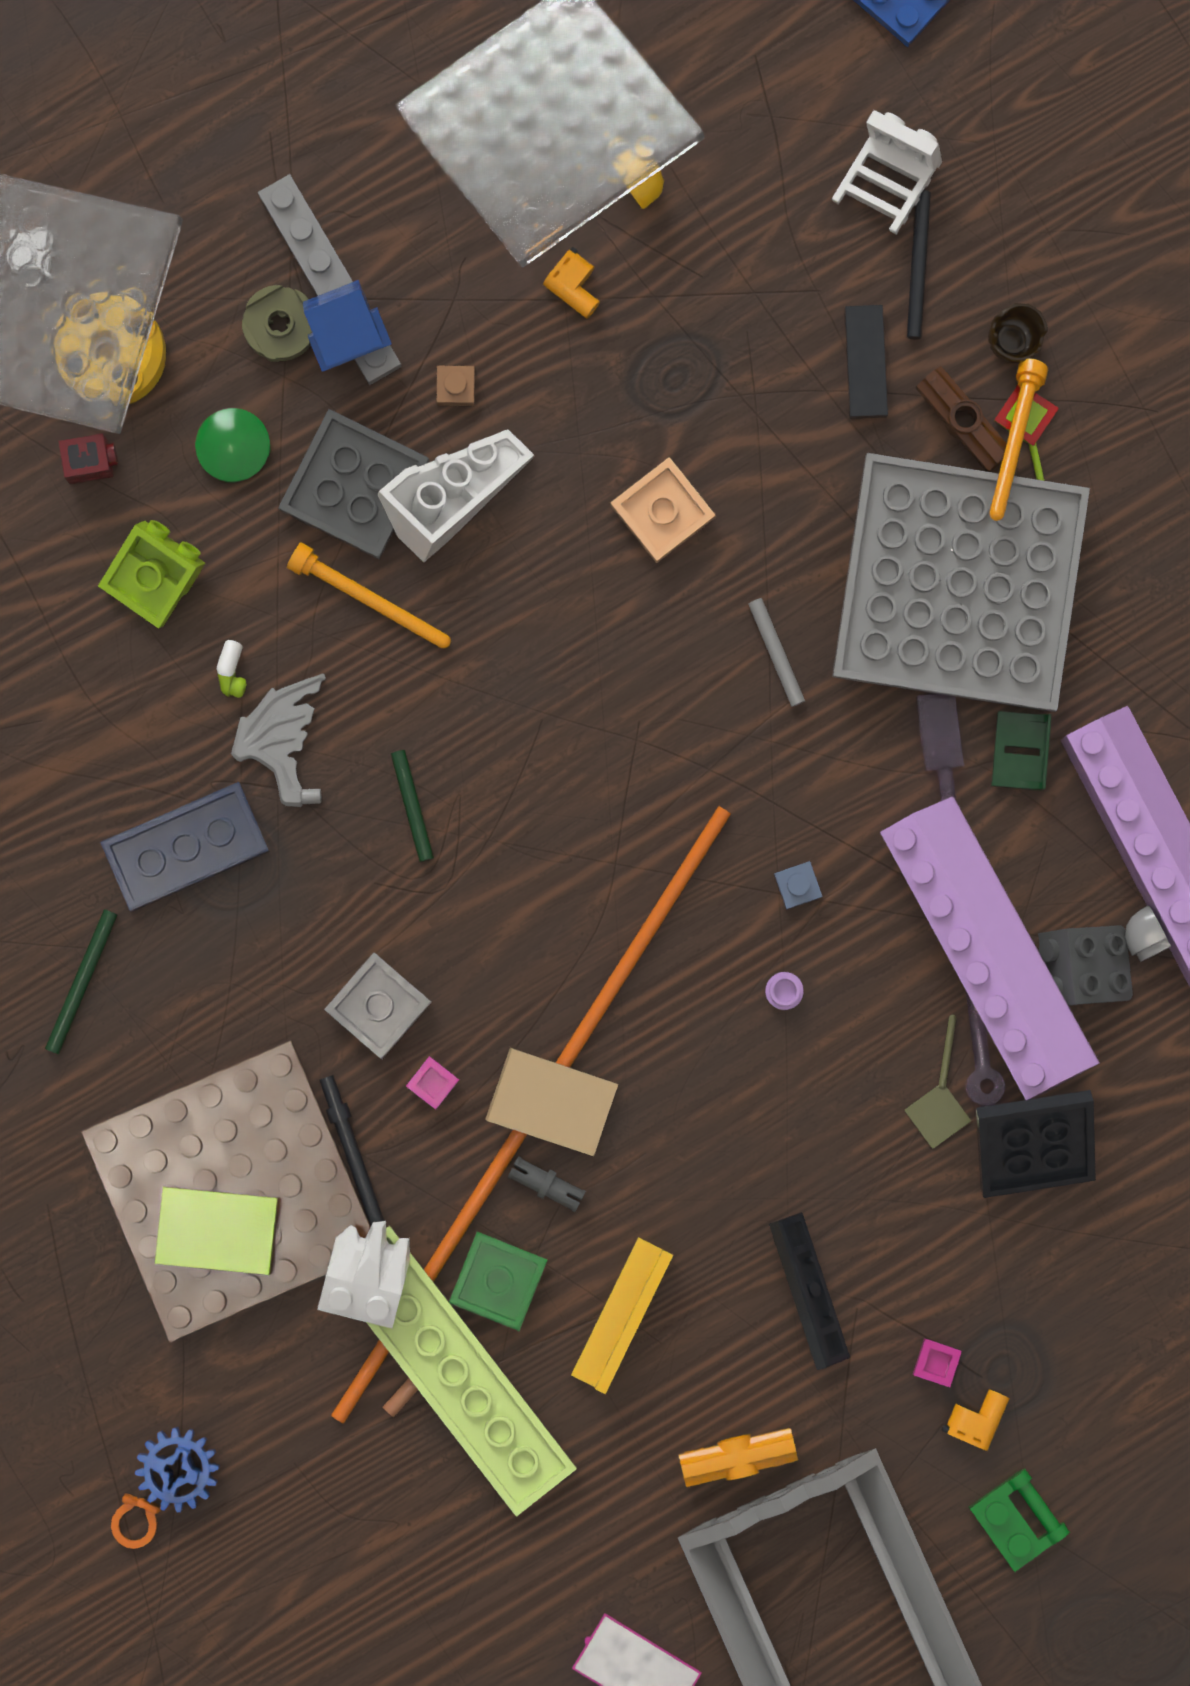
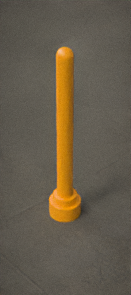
[989,359,1048,521]
[286,542,451,649]

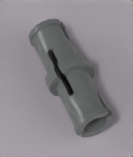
[507,1156,586,1213]

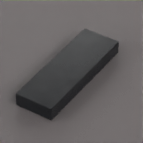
[844,305,888,419]

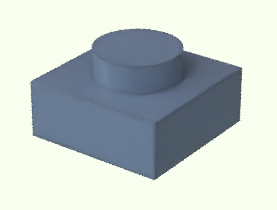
[774,861,822,910]

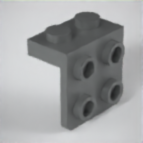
[1038,925,1133,1006]

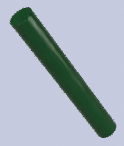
[391,750,434,862]

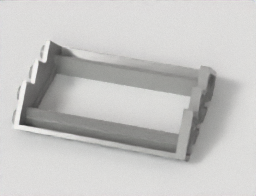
[678,1448,982,1686]

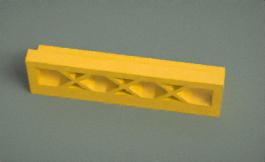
[571,1237,673,1394]

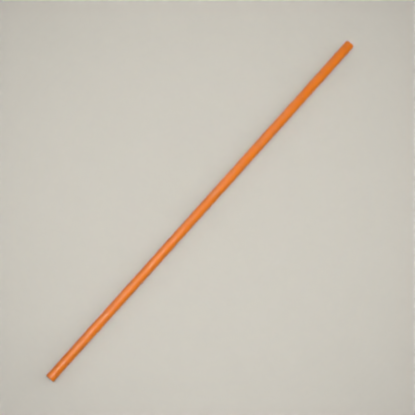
[331,806,731,1423]

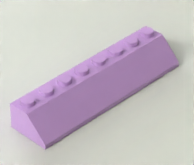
[1060,706,1190,987]
[880,796,1100,1100]

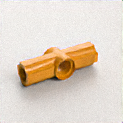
[679,1428,798,1487]

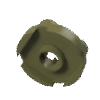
[242,285,312,362]

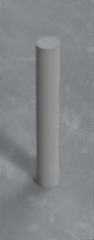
[748,598,805,707]

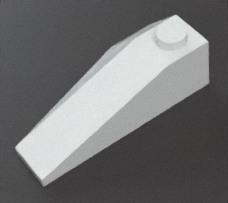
[378,430,534,562]

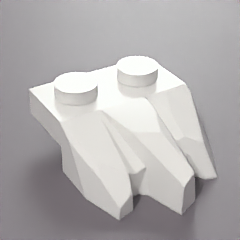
[317,1221,410,1328]

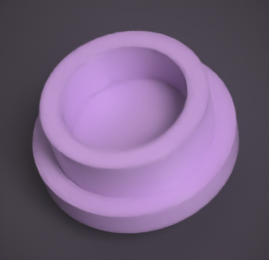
[765,972,803,1010]

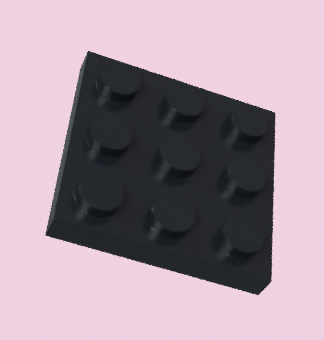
[976,1090,1096,1198]

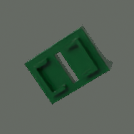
[991,711,1052,791]

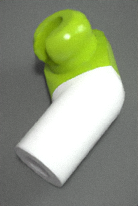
[216,640,247,698]

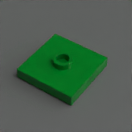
[449,1231,548,1331]

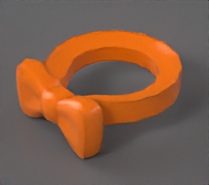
[111,1493,161,1549]

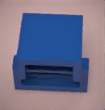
[303,280,392,372]

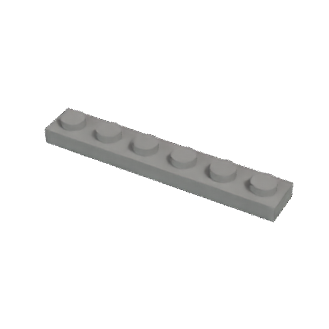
[258,174,402,385]

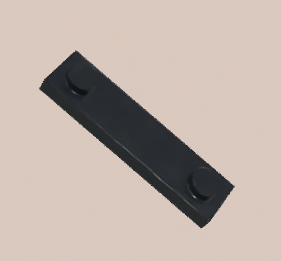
[769,1212,850,1370]

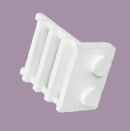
[832,110,942,234]

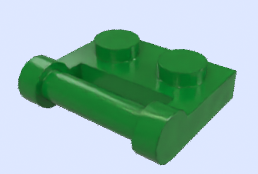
[968,1468,1070,1572]

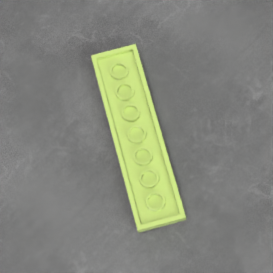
[366,1225,577,1517]

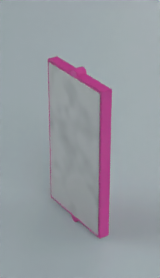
[572,1613,702,1686]

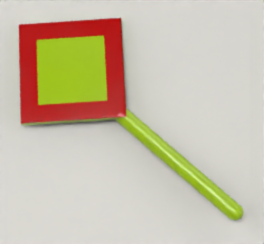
[994,385,1059,481]

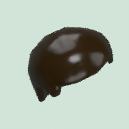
[988,303,1048,363]

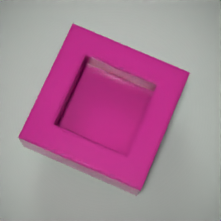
[406,1056,459,1110]
[912,1338,962,1387]

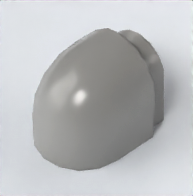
[1125,905,1171,962]

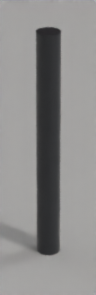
[907,190,931,340]

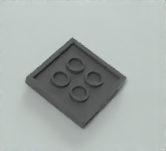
[278,409,430,560]

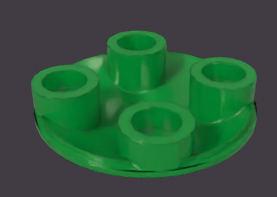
[195,408,271,484]

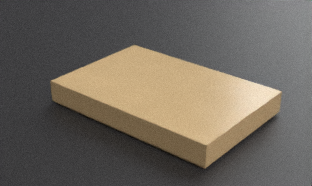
[485,1048,618,1156]

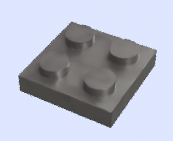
[324,953,432,1059]

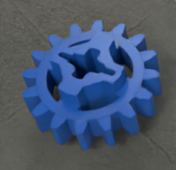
[135,1427,220,1512]

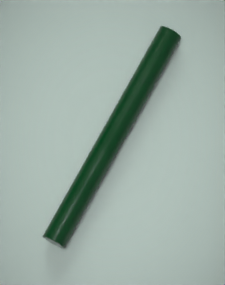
[45,909,118,1054]

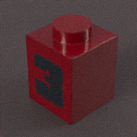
[58,433,118,484]

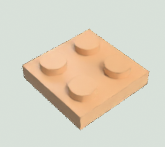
[610,457,716,563]

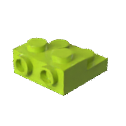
[98,520,206,629]

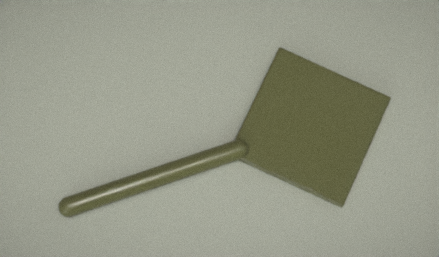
[904,1014,971,1149]

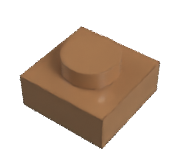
[437,366,475,406]

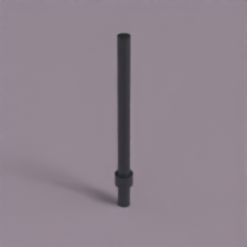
[319,1075,384,1227]

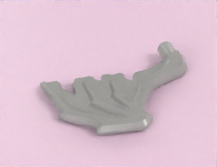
[231,674,326,807]

